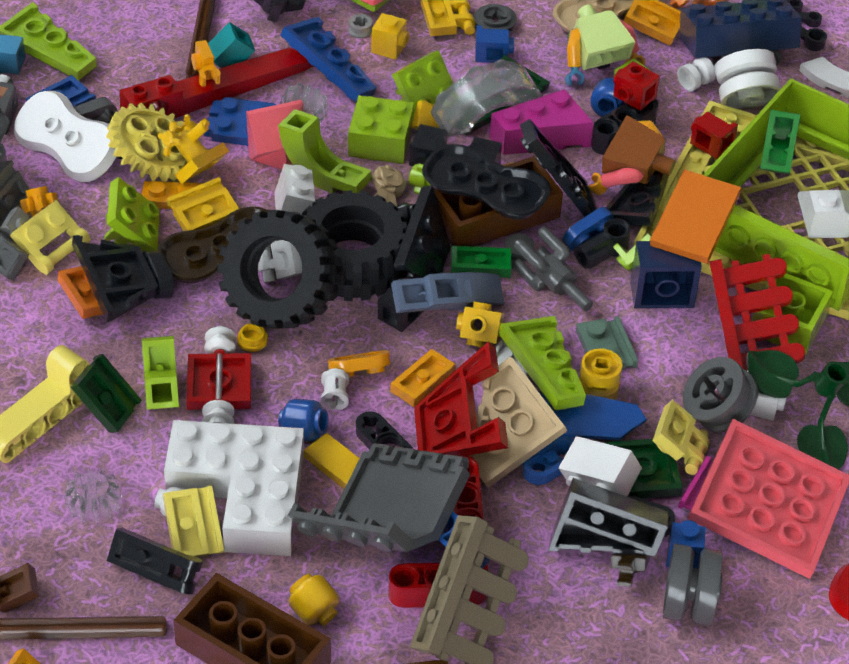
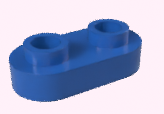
[562,207,614,251]
[522,436,574,485]

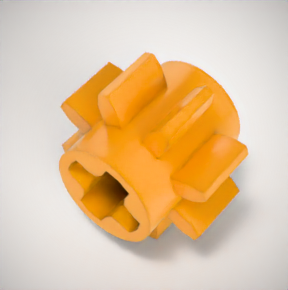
[20,186,58,217]

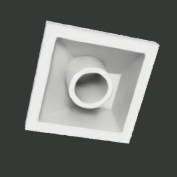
[798,190,849,238]

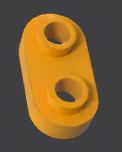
[327,350,391,379]

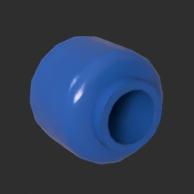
[590,78,625,117]
[278,399,329,442]

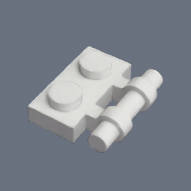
[258,240,302,283]

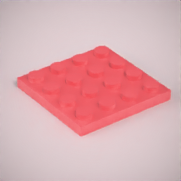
[687,419,849,579]

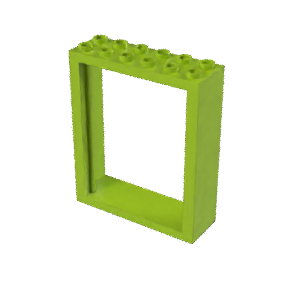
[703,78,849,311]

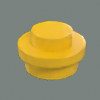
[237,323,268,352]

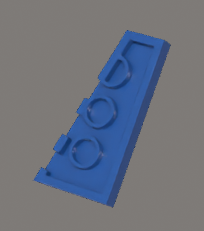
[280,17,377,102]

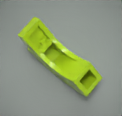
[278,109,372,193]

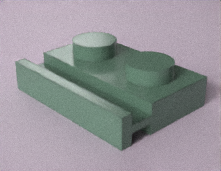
[576,316,638,370]

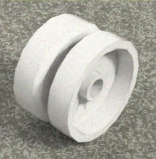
[714,49,781,109]

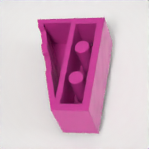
[490,89,593,155]

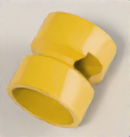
[579,348,623,400]

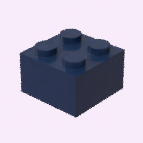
[630,241,702,309]

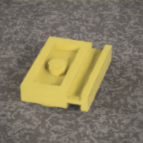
[162,485,224,557]

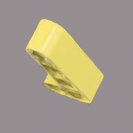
[0,345,90,463]

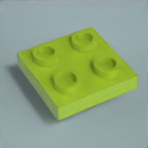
[391,50,460,118]
[104,177,160,252]

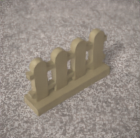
[410,515,529,664]

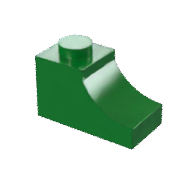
[760,110,801,174]

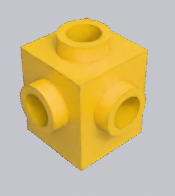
[456,301,504,347]

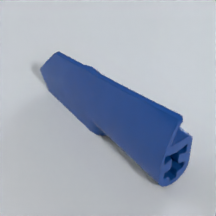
[538,391,647,440]

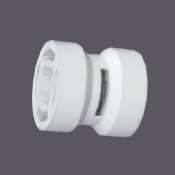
[677,57,716,92]

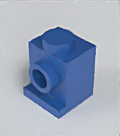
[475,25,514,63]
[666,520,706,568]

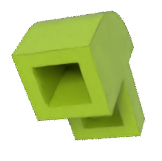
[142,336,179,410]

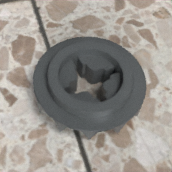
[474,4,517,31]

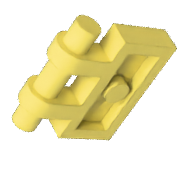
[652,399,710,475]

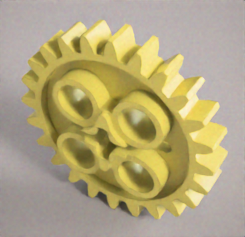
[106,103,187,183]

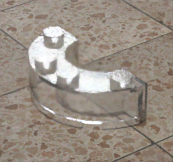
[430,59,542,138]

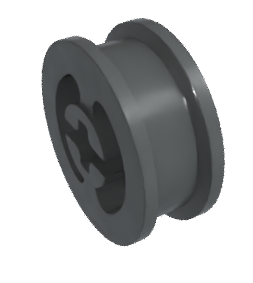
[683,357,758,433]

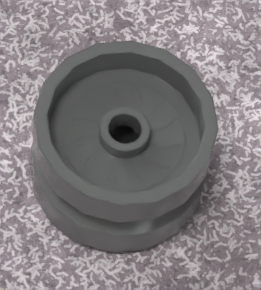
[663,543,722,626]

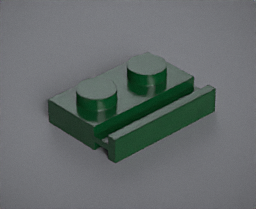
[71,354,142,433]

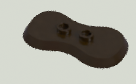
[157,207,272,283]

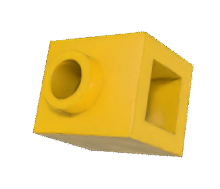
[371,13,410,60]

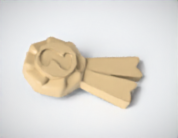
[372,165,407,206]

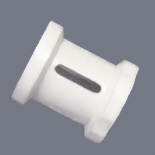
[321,368,349,410]

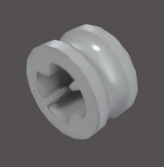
[348,14,373,39]

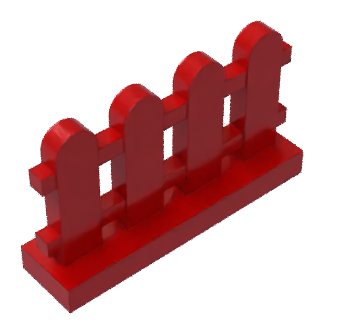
[709,254,805,371]

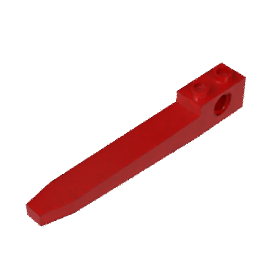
[120,47,313,119]

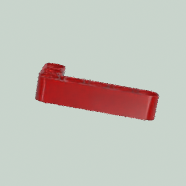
[388,455,489,608]

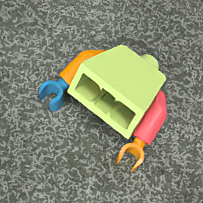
[565,4,646,87]

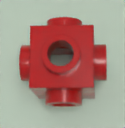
[613,61,660,111]

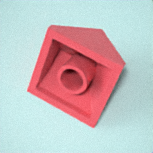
[246,100,303,169]

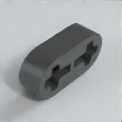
[74,97,118,123]

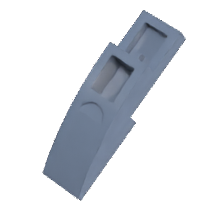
[391,272,505,313]

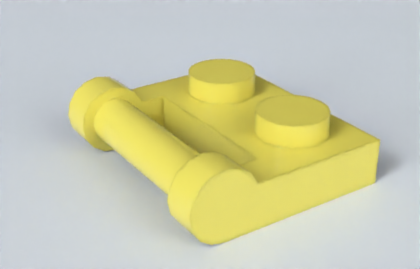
[10,200,91,275]

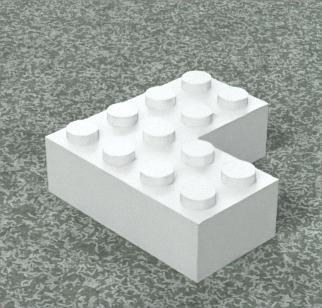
[164,420,304,556]

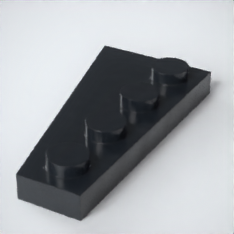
[520,119,598,217]

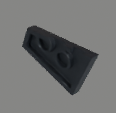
[606,170,669,227]

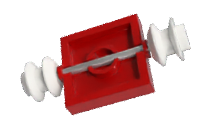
[186,326,252,424]

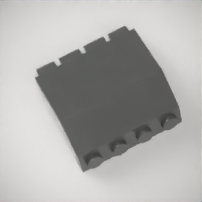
[287,443,470,552]

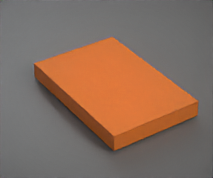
[650,169,741,264]

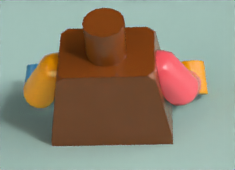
[588,116,676,196]

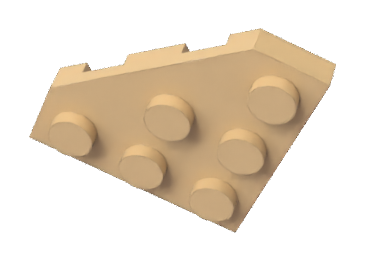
[469,357,567,488]

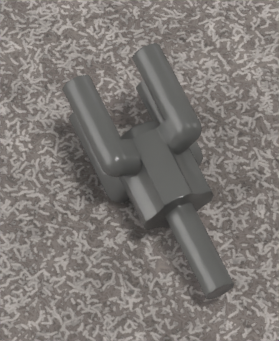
[512,226,593,311]

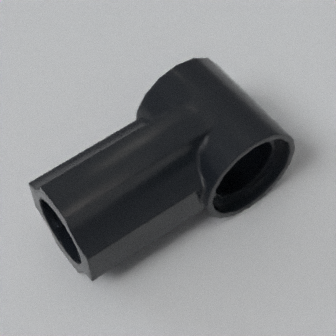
[574,219,630,269]

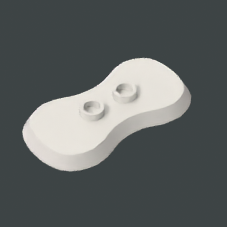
[14,91,116,182]

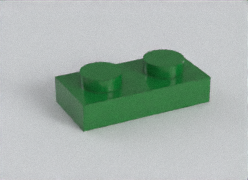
[451,246,511,278]

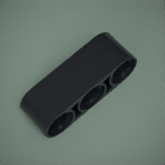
[591,98,659,155]

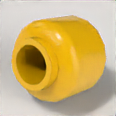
[289,573,340,626]

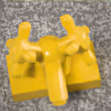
[158,114,230,184]

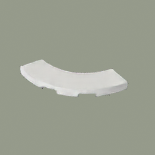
[799,57,849,98]

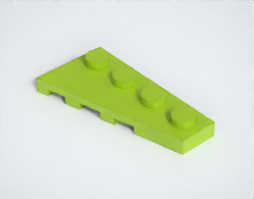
[0,2,97,81]
[498,316,586,410]

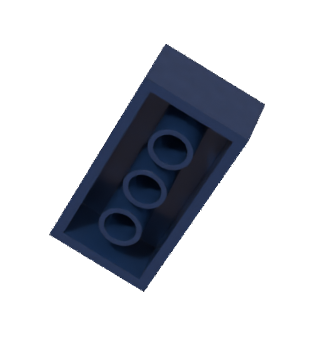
[680,0,802,58]

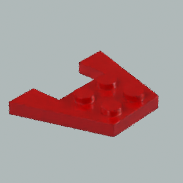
[414,341,508,456]

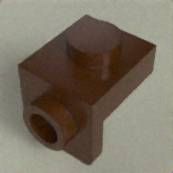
[0,563,39,613]

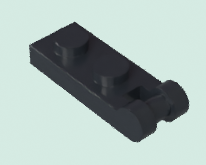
[106,528,203,594]

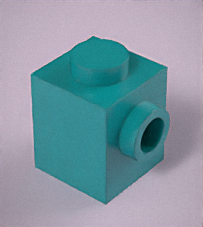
[208,22,255,68]

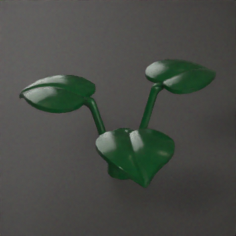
[747,350,849,470]

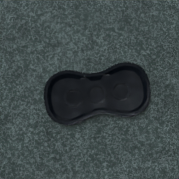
[422,144,550,219]

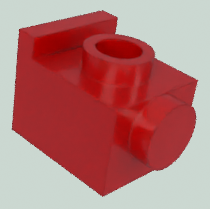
[690,111,738,159]

